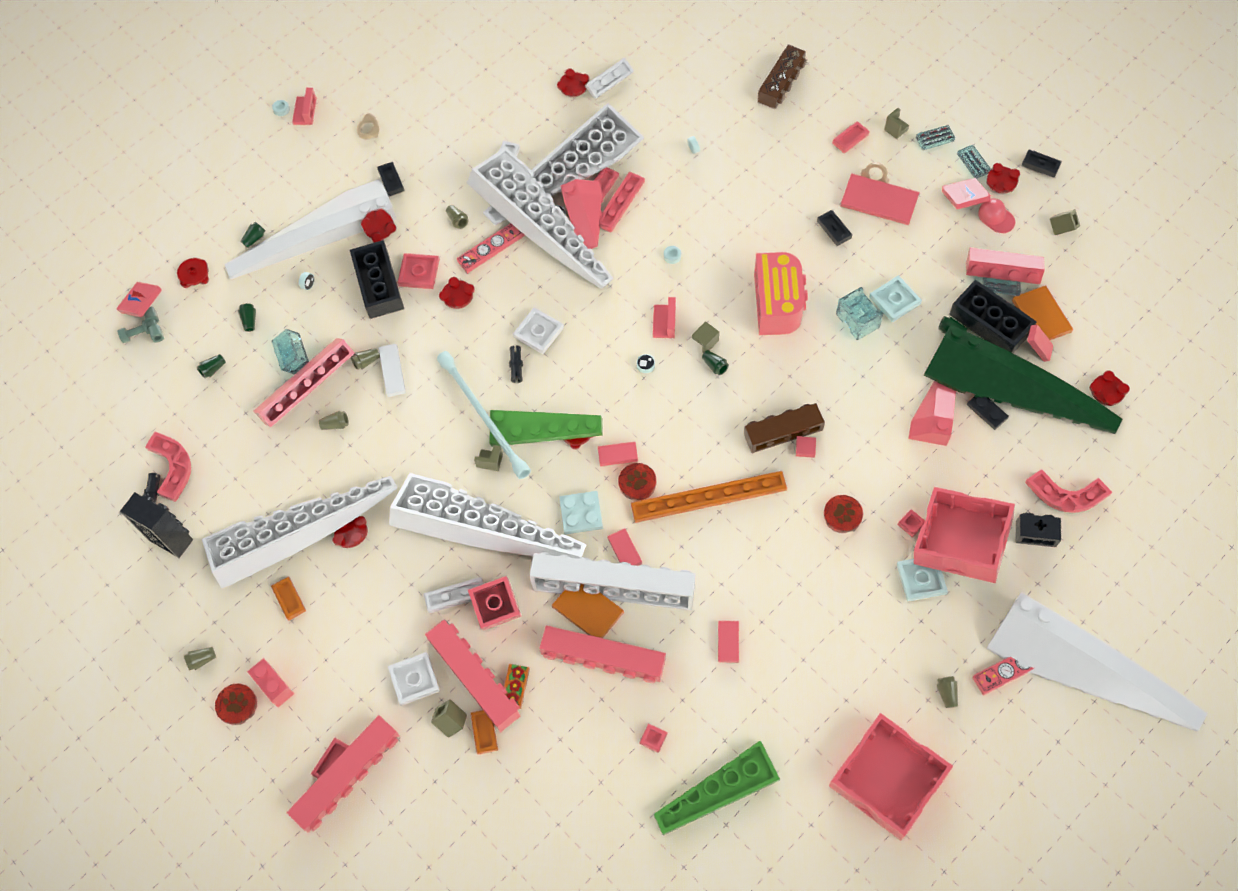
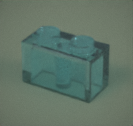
[272,329,309,374]

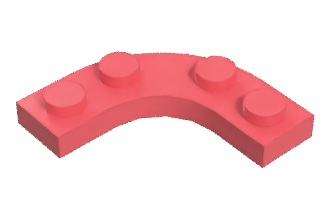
[145,432,191,502]
[1025,469,1112,513]

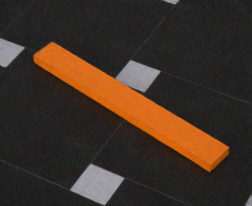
[631,471,787,523]

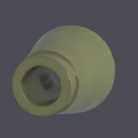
[446,205,469,229]
[351,348,380,370]
[319,411,349,430]
[184,647,217,671]
[936,676,958,708]

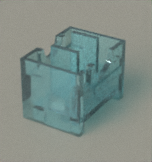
[836,286,884,341]

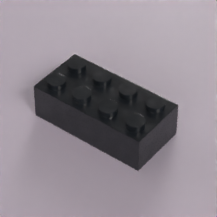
[349,240,405,319]
[949,279,1037,353]
[119,492,194,558]

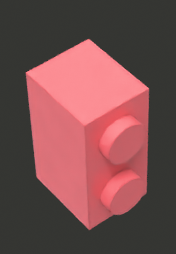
[247,658,294,707]

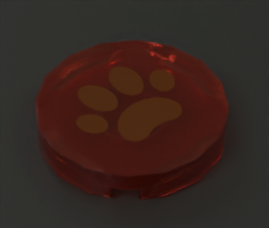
[618,463,657,500]
[823,495,863,533]
[215,683,257,726]

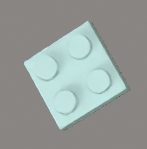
[869,275,922,323]
[559,490,603,535]
[896,559,948,602]

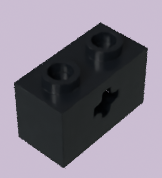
[1015,512,1061,547]

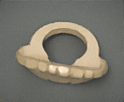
[357,113,380,139]
[860,162,890,183]

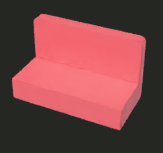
[292,87,317,125]
[653,297,676,338]

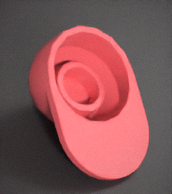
[978,198,1015,233]

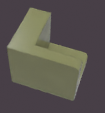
[884,108,909,139]
[1050,209,1080,235]
[692,321,720,353]
[474,445,503,472]
[431,699,467,737]

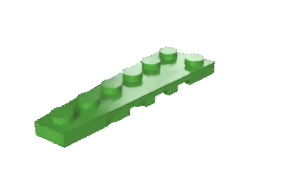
[489,410,603,447]
[654,741,780,836]

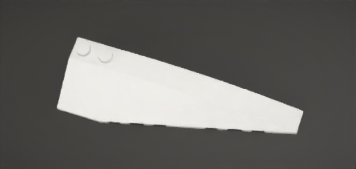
[483,103,644,225]
[466,147,613,289]
[225,179,397,280]
[389,473,586,559]
[201,476,397,589]
[986,592,1208,732]

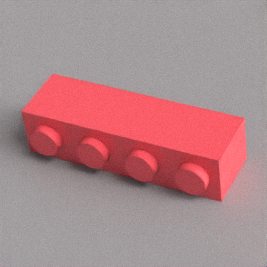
[966,248,1045,284]

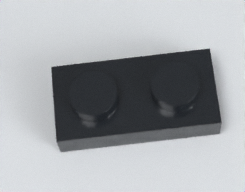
[1021,149,1062,178]
[377,161,405,197]
[817,210,853,246]
[967,396,1009,430]

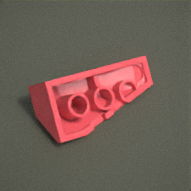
[561,179,603,249]
[908,381,956,446]

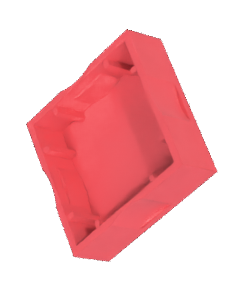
[914,487,1015,583]
[829,713,953,841]

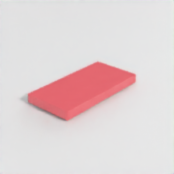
[840,173,920,225]

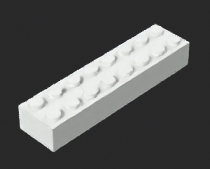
[530,552,696,611]

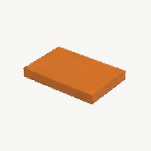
[1012,285,1073,340]
[552,584,624,638]

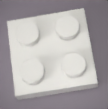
[513,307,564,354]
[388,652,440,706]

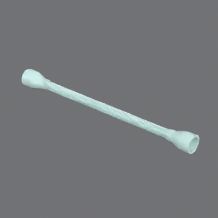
[437,351,531,479]

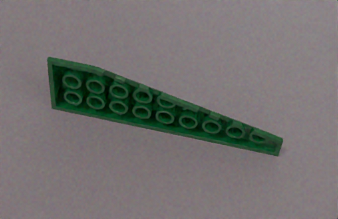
[923,324,1123,434]

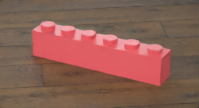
[254,338,355,427]
[425,619,521,732]
[539,625,666,683]
[286,715,400,833]

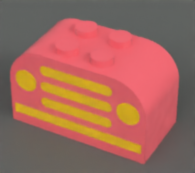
[754,252,808,335]

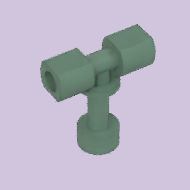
[117,306,165,343]

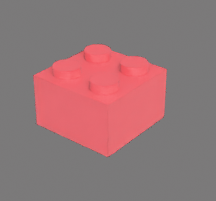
[468,576,522,630]

